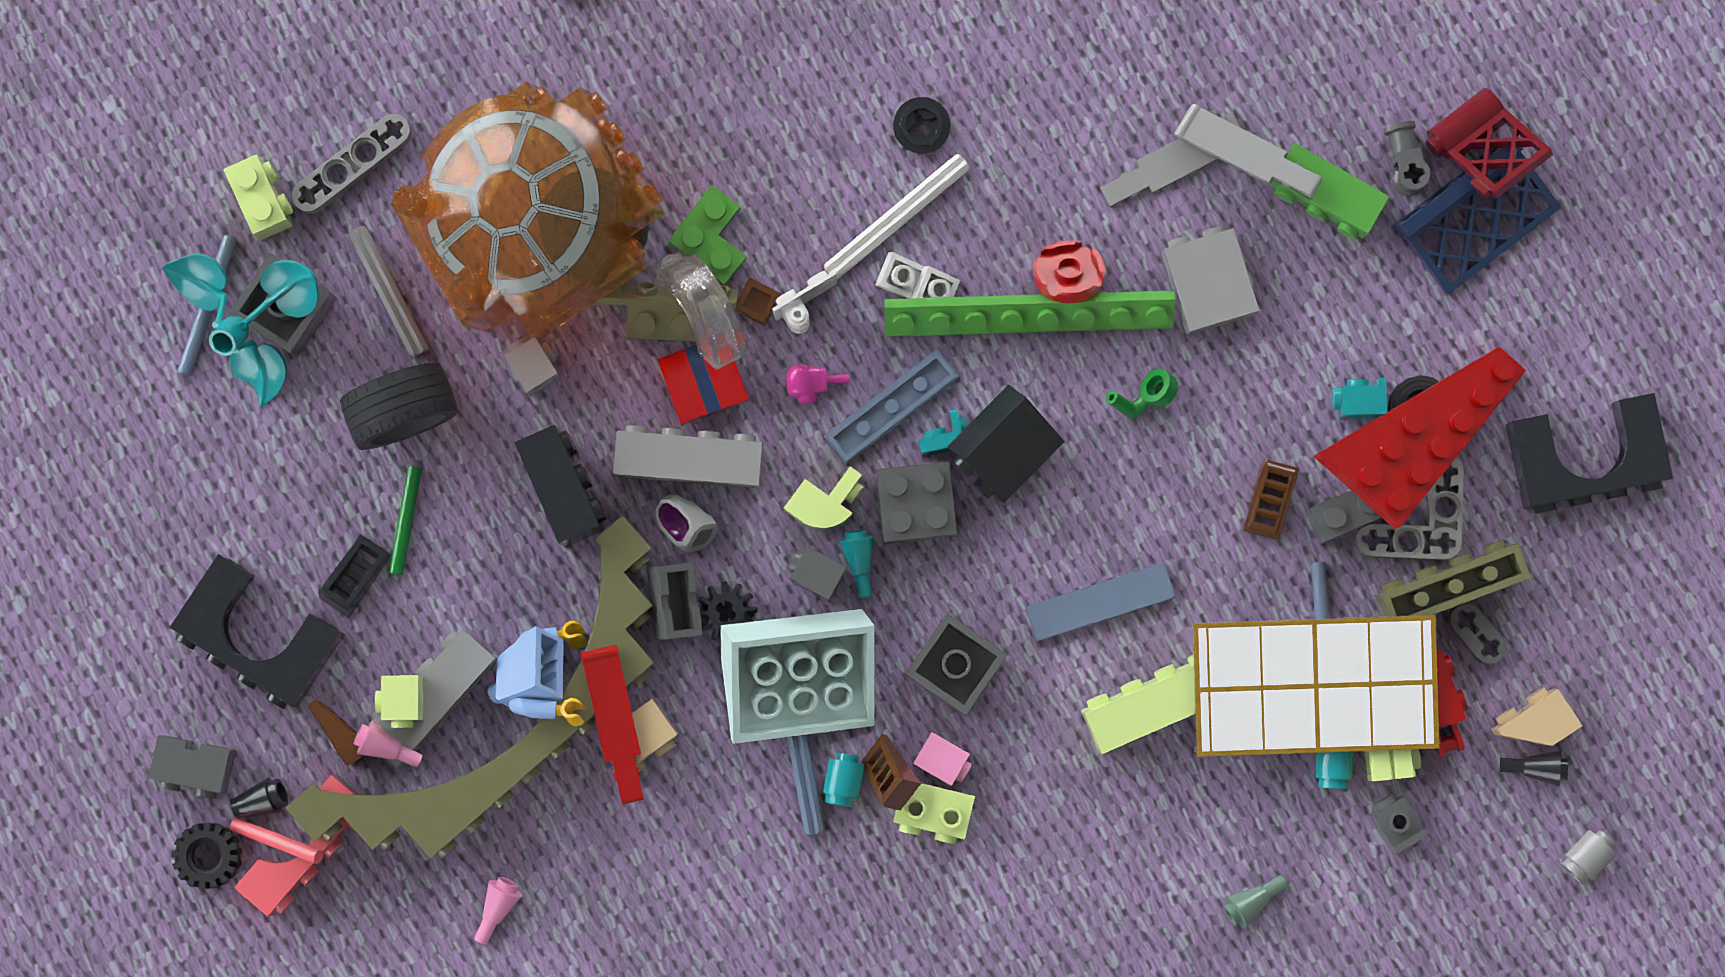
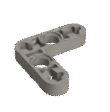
[1354,458,1464,560]

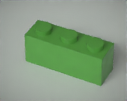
[1269,143,1389,240]

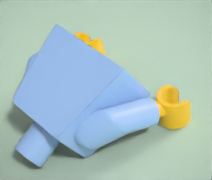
[488,621,586,726]

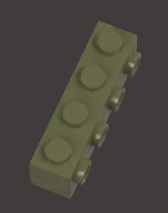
[1374,540,1531,617]

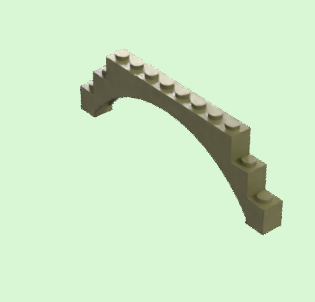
[285,515,654,859]

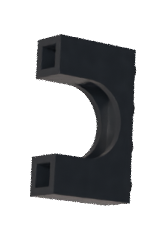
[1505,393,1673,514]
[169,554,345,709]

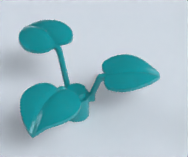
[162,253,319,406]

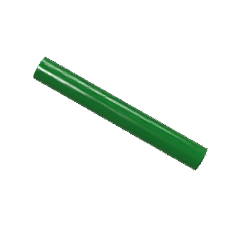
[389,466,422,575]

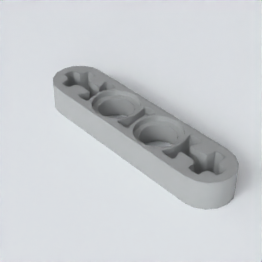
[292,114,412,214]

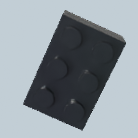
[514,424,607,548]

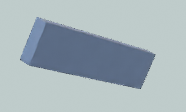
[823,348,960,466]
[1025,563,1175,642]

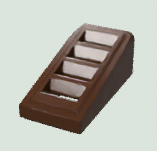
[1243,459,1299,540]
[308,700,367,766]
[862,734,921,811]

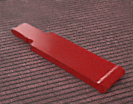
[580,645,644,805]

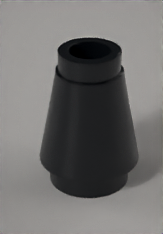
[230,778,288,819]

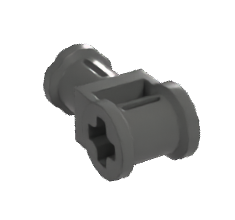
[1383,121,1430,196]

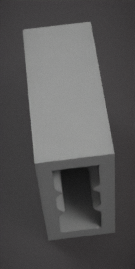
[1161,226,1259,335]

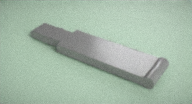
[1174,103,1323,198]
[1100,112,1241,207]

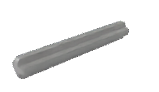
[349,226,429,358]

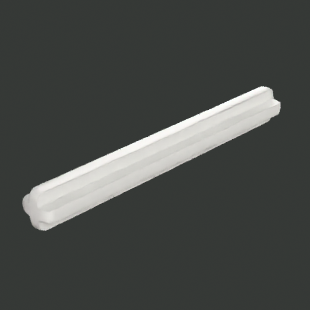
[824,154,969,280]

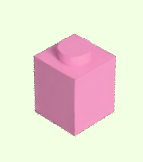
[913,732,972,786]

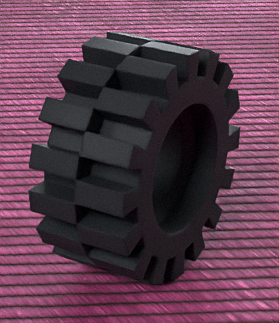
[171,822,243,890]

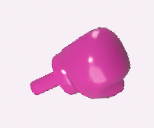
[786,365,849,404]

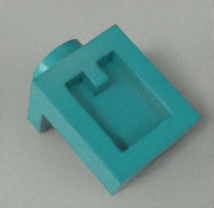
[918,409,968,457]

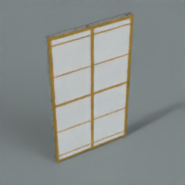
[1191,615,1440,757]

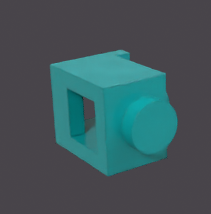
[1332,378,1387,418]

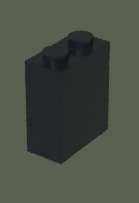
[947,384,1065,504]

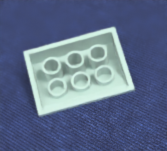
[721,609,874,744]

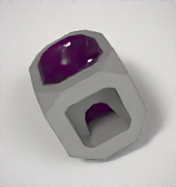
[656,495,719,553]

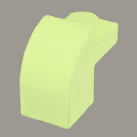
[784,467,864,530]

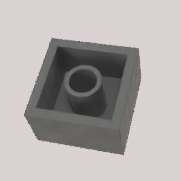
[229,253,337,358]
[876,461,957,544]
[905,613,1007,716]

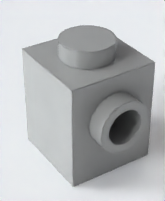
[504,336,560,396]

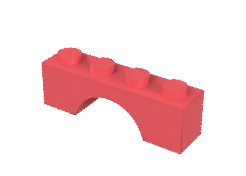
[234,775,359,917]

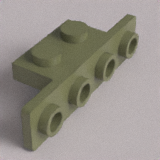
[591,280,738,342]

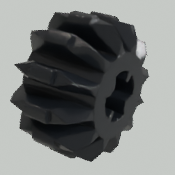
[698,581,758,641]

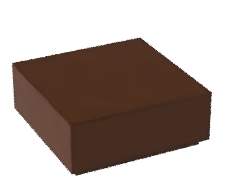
[733,277,782,326]

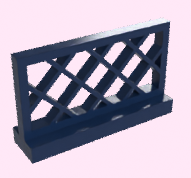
[1392,147,1561,295]

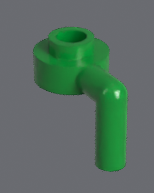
[1106,369,1178,419]

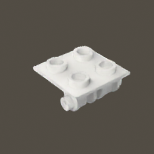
[772,270,838,334]

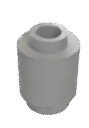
[1561,830,1616,885]

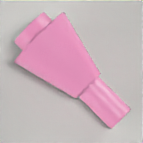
[353,720,423,768]
[474,877,522,945]

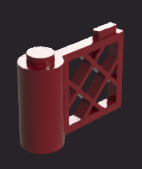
[1426,87,1553,199]

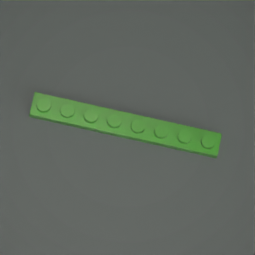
[884,291,1175,337]

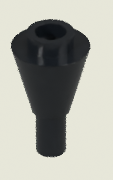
[1499,750,1568,787]

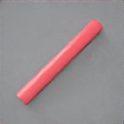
[230,818,324,864]

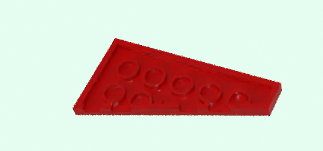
[1313,346,1526,529]

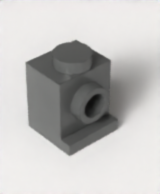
[1370,794,1429,854]

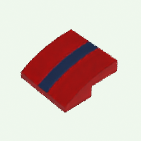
[657,334,749,426]

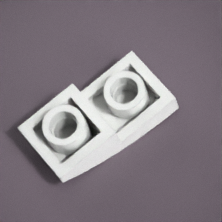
[875,252,960,298]

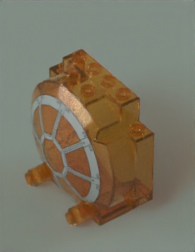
[391,81,665,339]

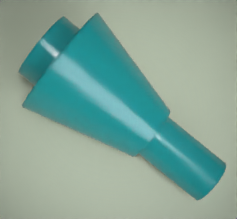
[839,529,874,598]

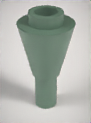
[1223,875,1288,928]

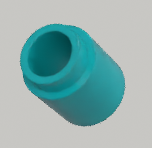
[1315,751,1353,789]
[823,752,865,807]

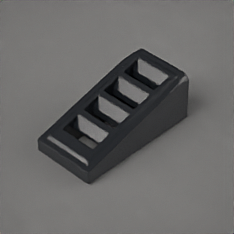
[318,534,391,618]

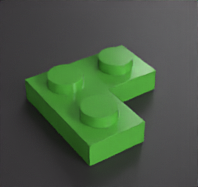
[668,185,747,285]

